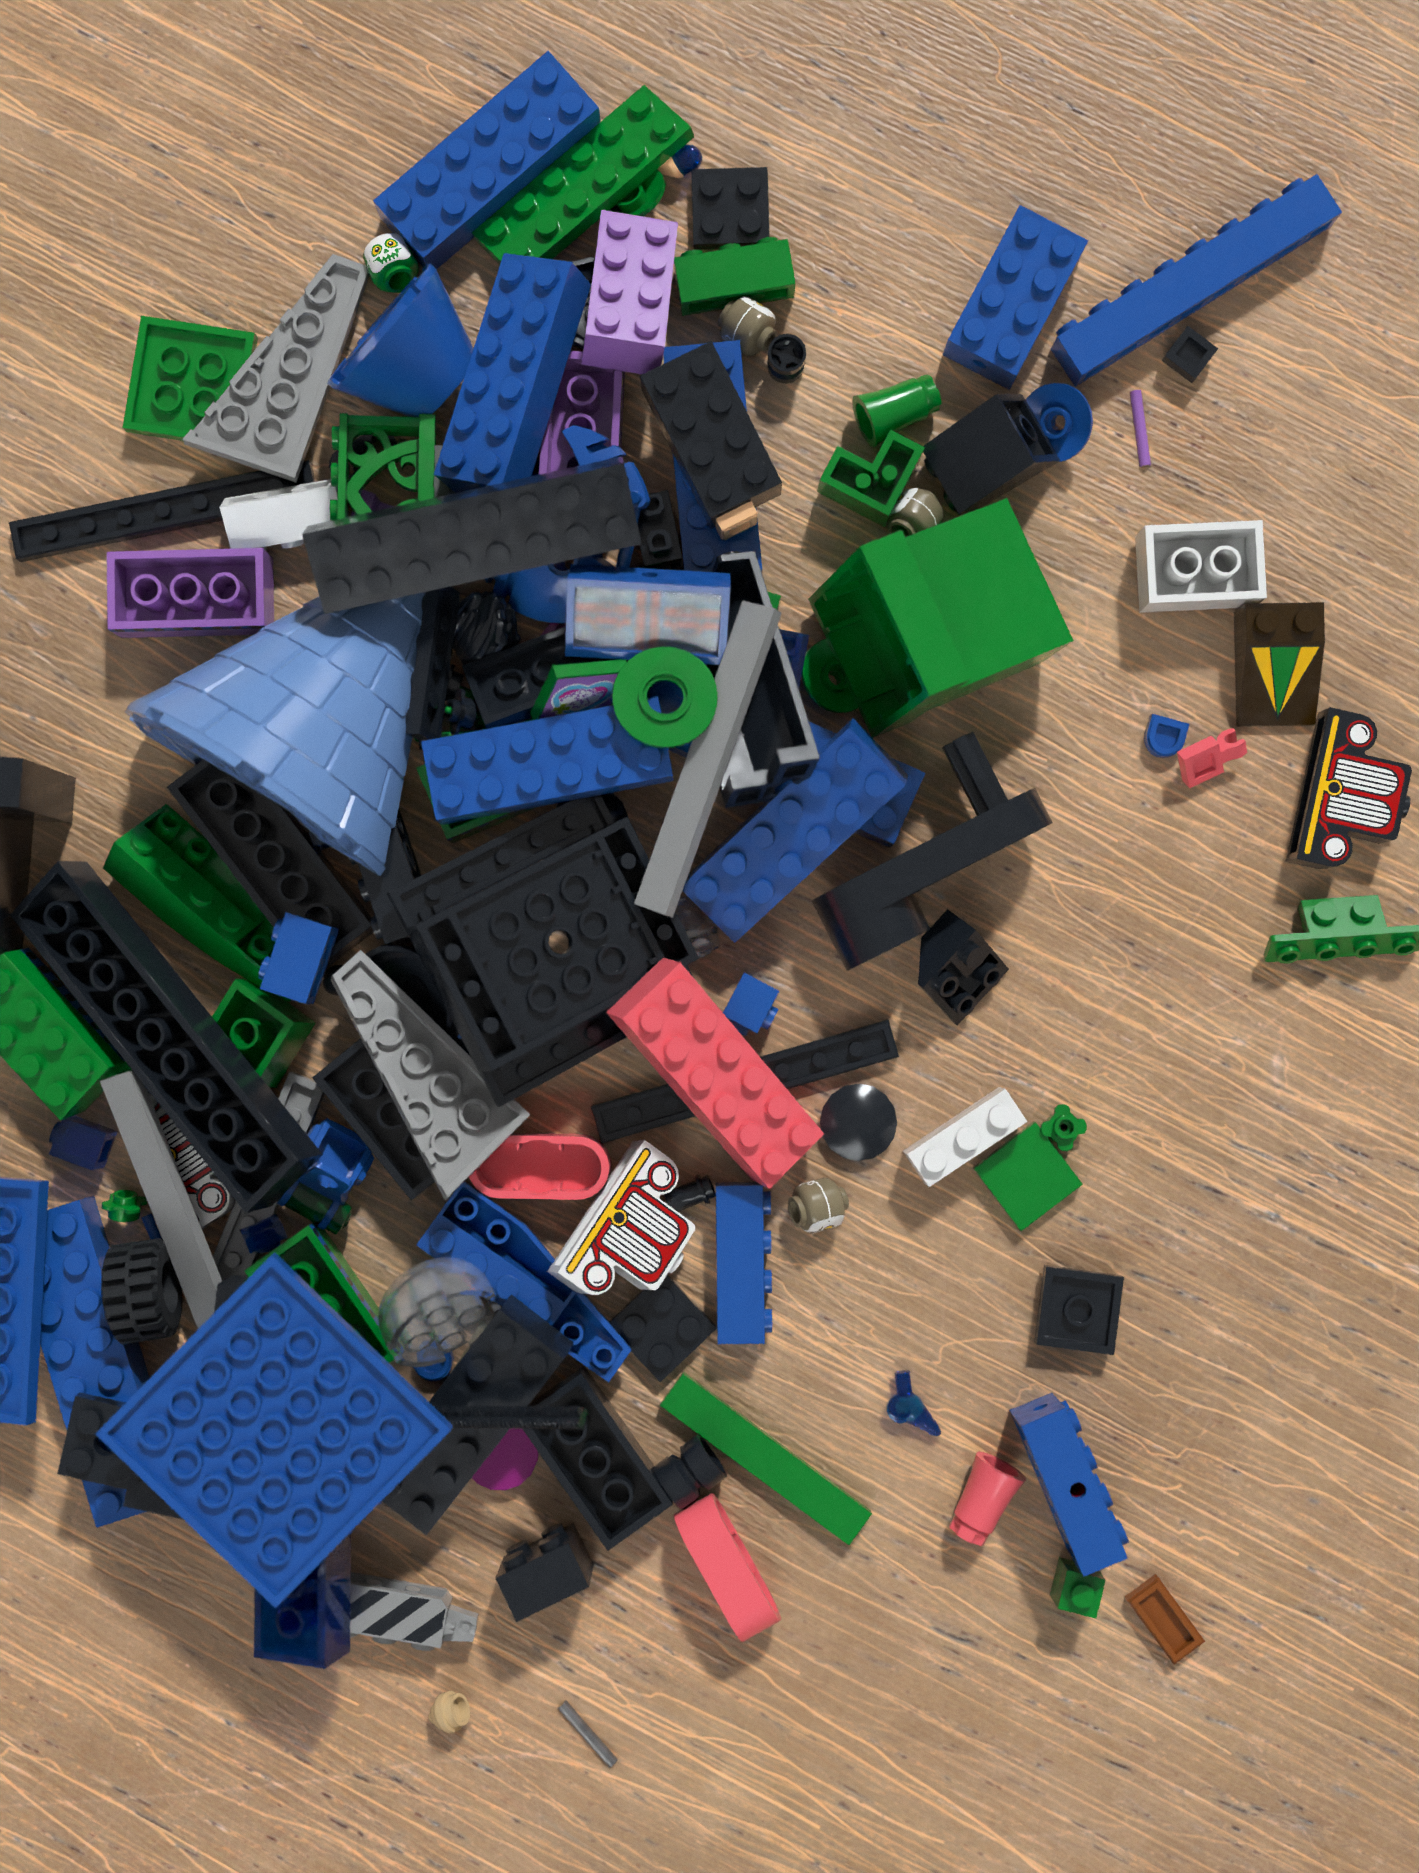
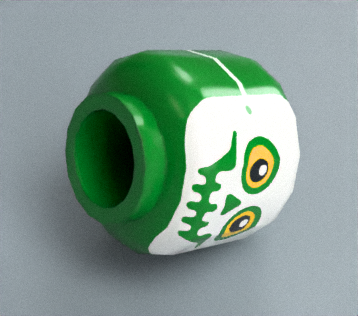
[363,233,419,293]

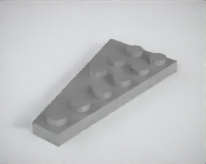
[182,254,370,482]
[331,950,530,1200]

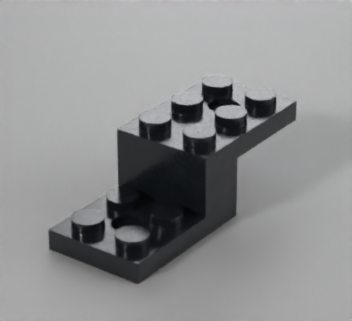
[57,1392,184,1520]

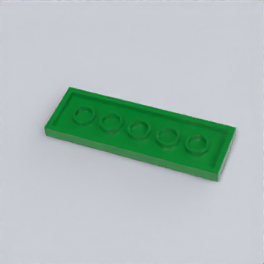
[472,85,694,265]

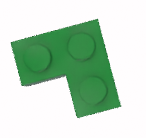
[817,429,925,527]

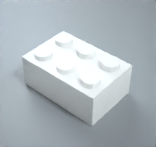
[1135,520,1267,613]

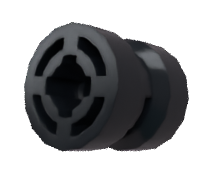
[767,334,807,384]

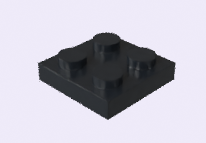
[691,167,770,250]
[1034,1265,1124,1355]
[609,1274,717,1382]

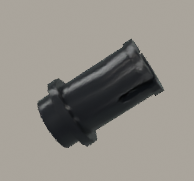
[664,1174,716,1212]

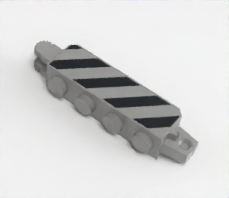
[258,1566,479,1651]

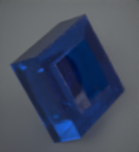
[239,1214,288,1254]

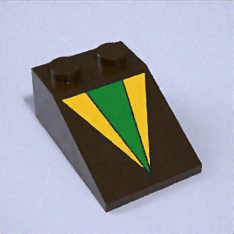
[1234,602,1325,727]

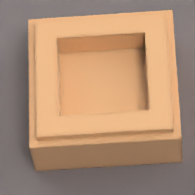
[716,501,758,540]

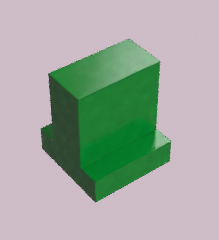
[808,498,1074,738]

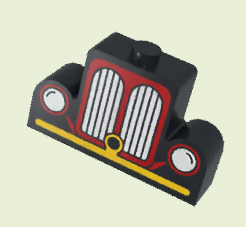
[1286,707,1412,869]

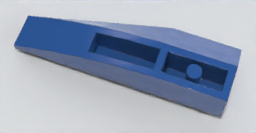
[416,1181,632,1383]

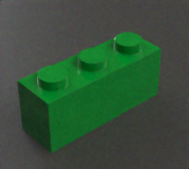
[674,237,796,316]

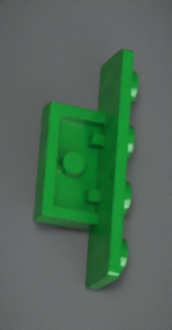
[1264,895,1419,964]

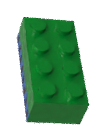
[0,948,128,1121]
[244,1223,406,1363]

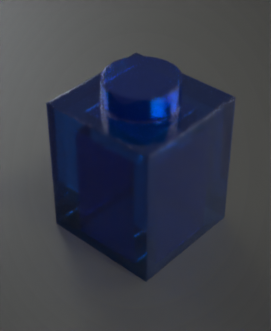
[49,1116,118,1171]

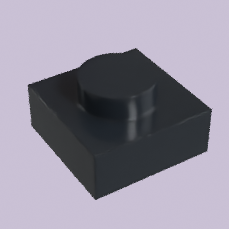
[1162,326,1219,383]

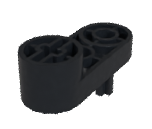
[812,732,1053,971]

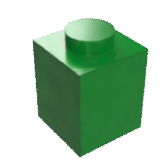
[1050,1557,1106,1619]

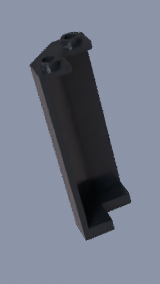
[705,551,820,808]

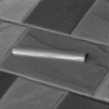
[557,1701,618,1768]

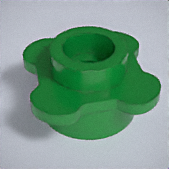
[1040,1104,1087,1151]
[102,1190,148,1222]

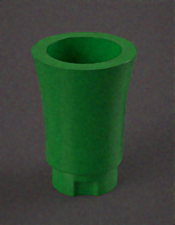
[852,374,942,447]

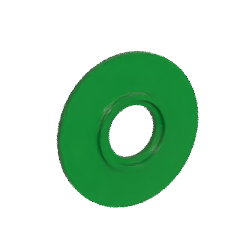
[612,647,718,748]

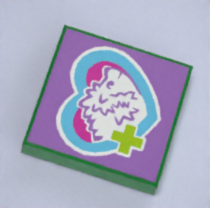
[530,659,626,720]

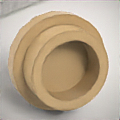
[428,1691,470,1733]

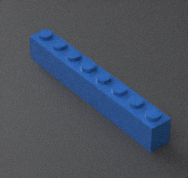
[1051,174,1342,387]

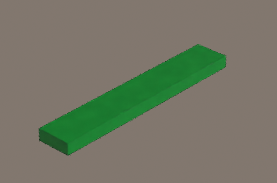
[660,1372,872,1545]

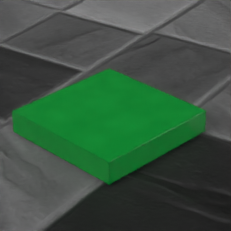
[973,1121,1083,1231]

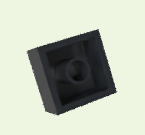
[496,1523,594,1622]

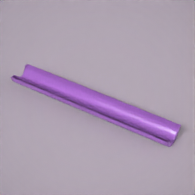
[1130,390,1151,467]

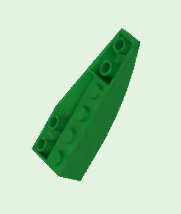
[103,804,292,1002]

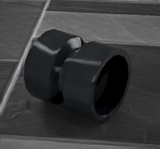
[653,1434,727,1510]

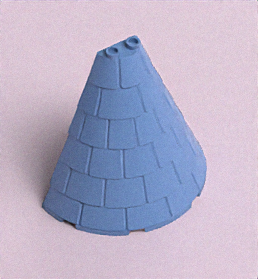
[125,592,425,876]

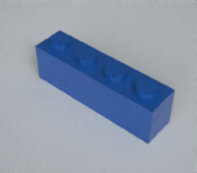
[716,1182,772,1344]

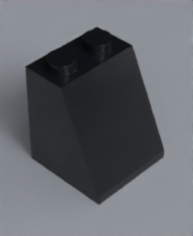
[923,394,1060,514]

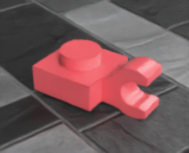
[1177,728,1247,788]

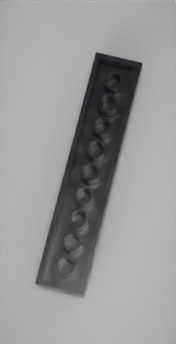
[10,861,323,1213]

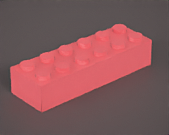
[606,958,824,1189]

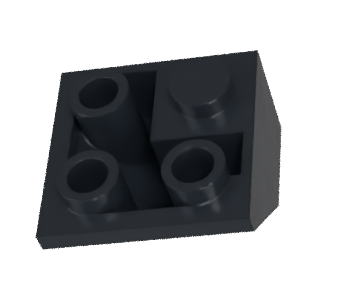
[918,909,1009,1025]

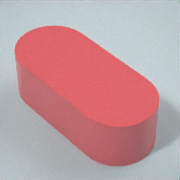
[469,1133,611,1200]
[674,1493,781,1642]

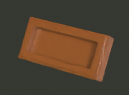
[1125,1574,1205,1665]

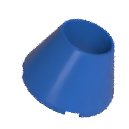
[327,263,474,417]

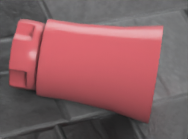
[949,1451,1026,1546]

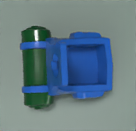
[276,1118,374,1235]

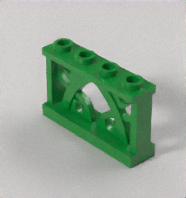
[330,413,436,521]

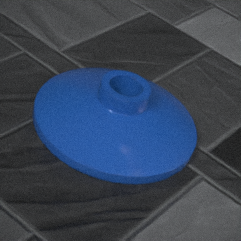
[1026,383,1093,462]

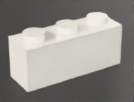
[220,479,338,550]
[903,1087,1027,1187]

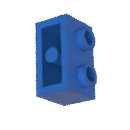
[258,912,339,1004]
[723,973,779,1036]

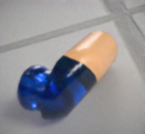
[658,145,702,178]

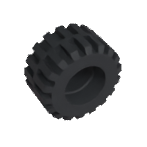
[101,1238,182,1344]

